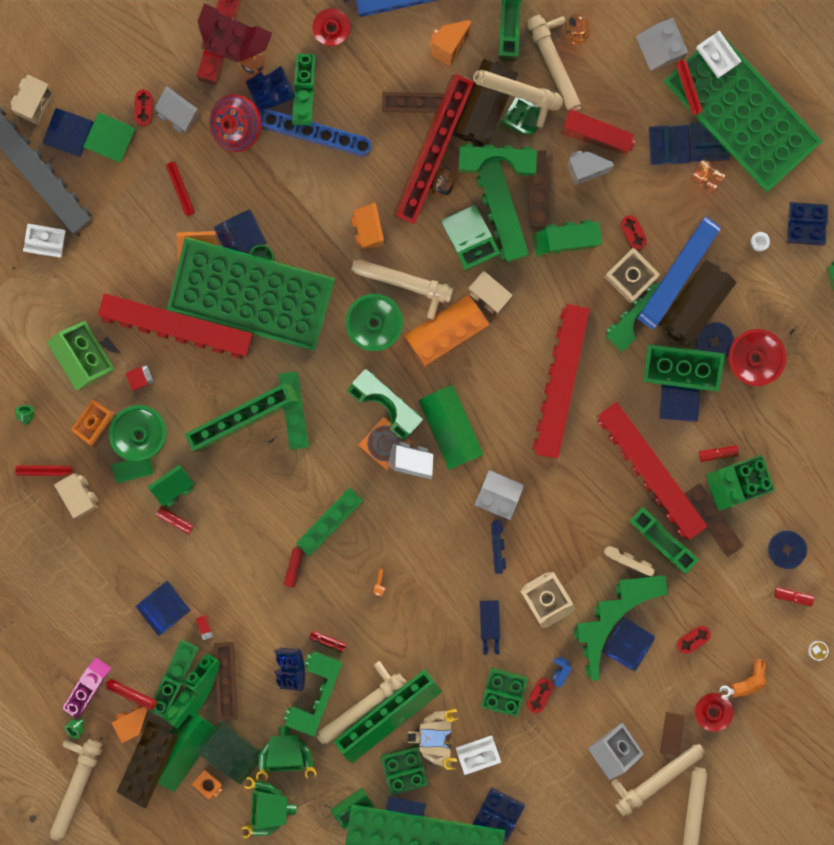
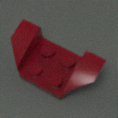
[197,3,272,63]

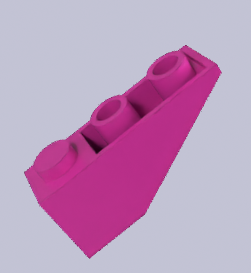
[62,658,112,719]

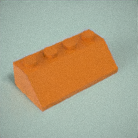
[404,295,490,368]

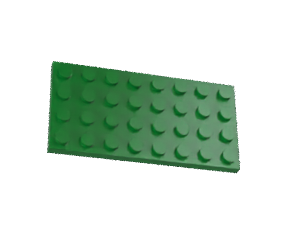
[663,33,823,193]
[167,237,335,351]
[345,805,505,845]

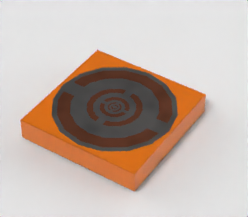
[358,417,412,470]

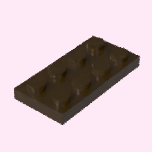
[117,721,178,808]

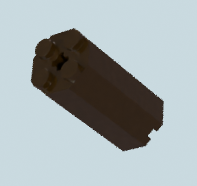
[453,59,519,147]
[657,260,737,348]

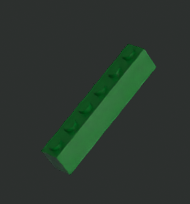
[476,146,529,264]
[185,383,299,451]
[333,669,443,764]

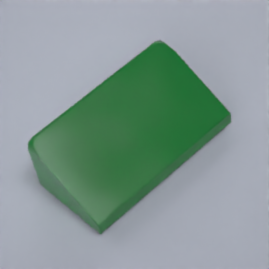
[111,459,154,484]
[331,788,375,829]

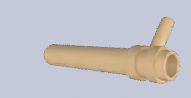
[527,15,581,111]
[473,70,563,128]
[351,259,454,320]
[316,661,407,745]
[50,739,102,841]
[611,743,706,817]
[683,767,708,845]

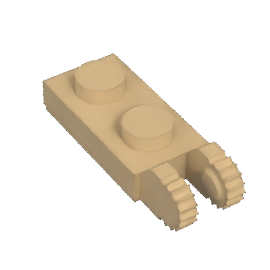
[603,546,655,577]

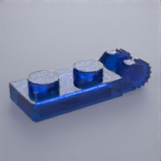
[491,520,506,574]
[479,600,500,655]

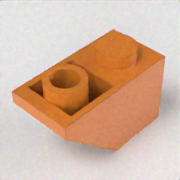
[112,705,148,743]

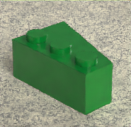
[532,219,603,257]

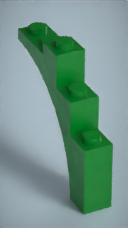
[573,575,668,681]

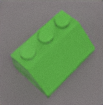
[47,321,115,391]

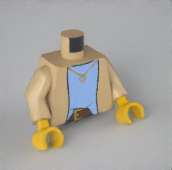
[408,709,458,770]

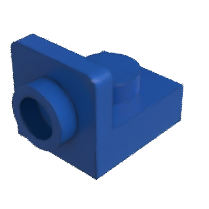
[552,657,572,688]

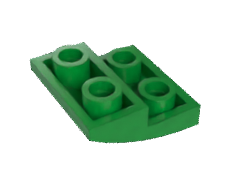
[83,112,136,163]
[481,667,528,717]
[380,745,428,796]

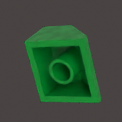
[148,465,196,507]

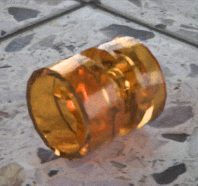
[690,159,726,194]

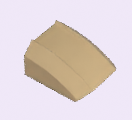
[521,572,575,628]

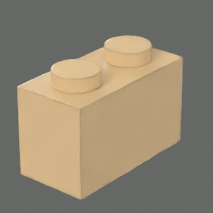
[468,271,513,314]

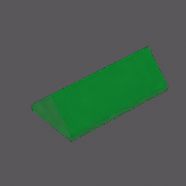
[643,344,725,392]
[418,385,484,470]
[157,713,219,792]

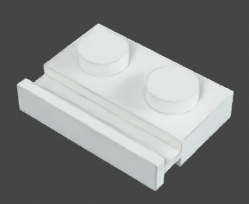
[696,31,742,78]
[23,224,66,258]
[456,735,501,775]

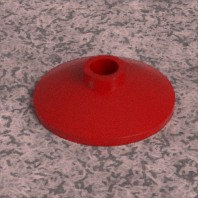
[312,8,350,46]
[695,693,733,732]

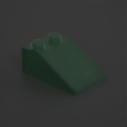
[197,718,261,785]

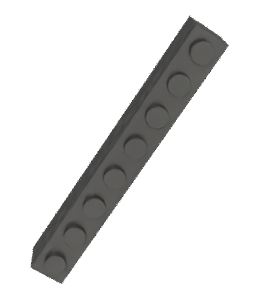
[0,106,93,236]

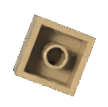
[10,74,54,126]
[604,248,660,304]
[54,473,99,519]

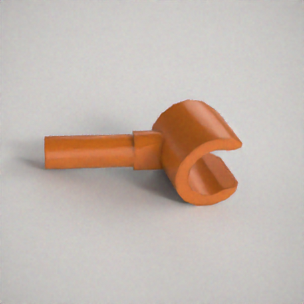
[373,569,386,597]

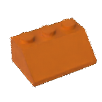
[430,20,472,66]

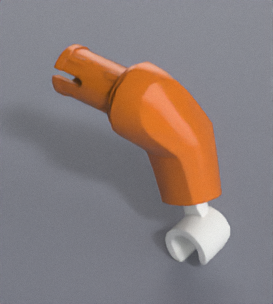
[719,659,767,700]

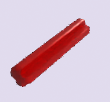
[676,60,703,115]
[166,162,195,216]
[15,465,72,476]
[106,679,157,710]

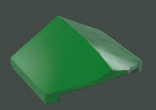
[501,97,540,135]

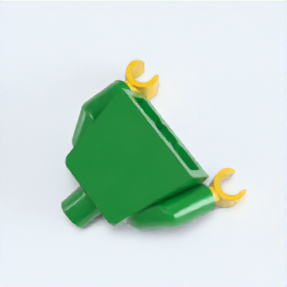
[256,726,316,781]
[241,777,296,838]

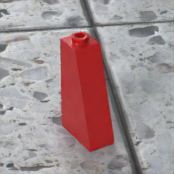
[562,109,636,155]

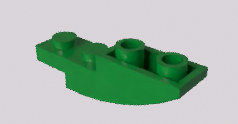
[292,54,316,126]
[148,639,199,717]
[162,653,220,729]

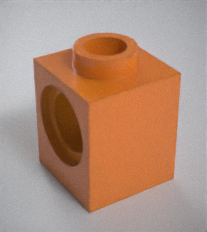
[192,768,223,799]

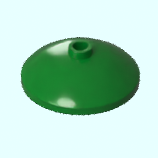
[345,294,403,351]
[109,405,167,462]

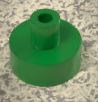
[15,405,35,425]
[64,719,84,739]

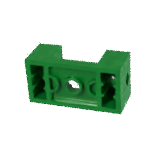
[283,650,343,737]

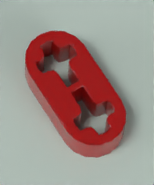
[135,89,153,127]
[620,215,647,251]
[677,626,711,654]
[527,678,553,713]

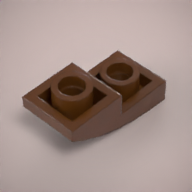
[660,712,685,756]

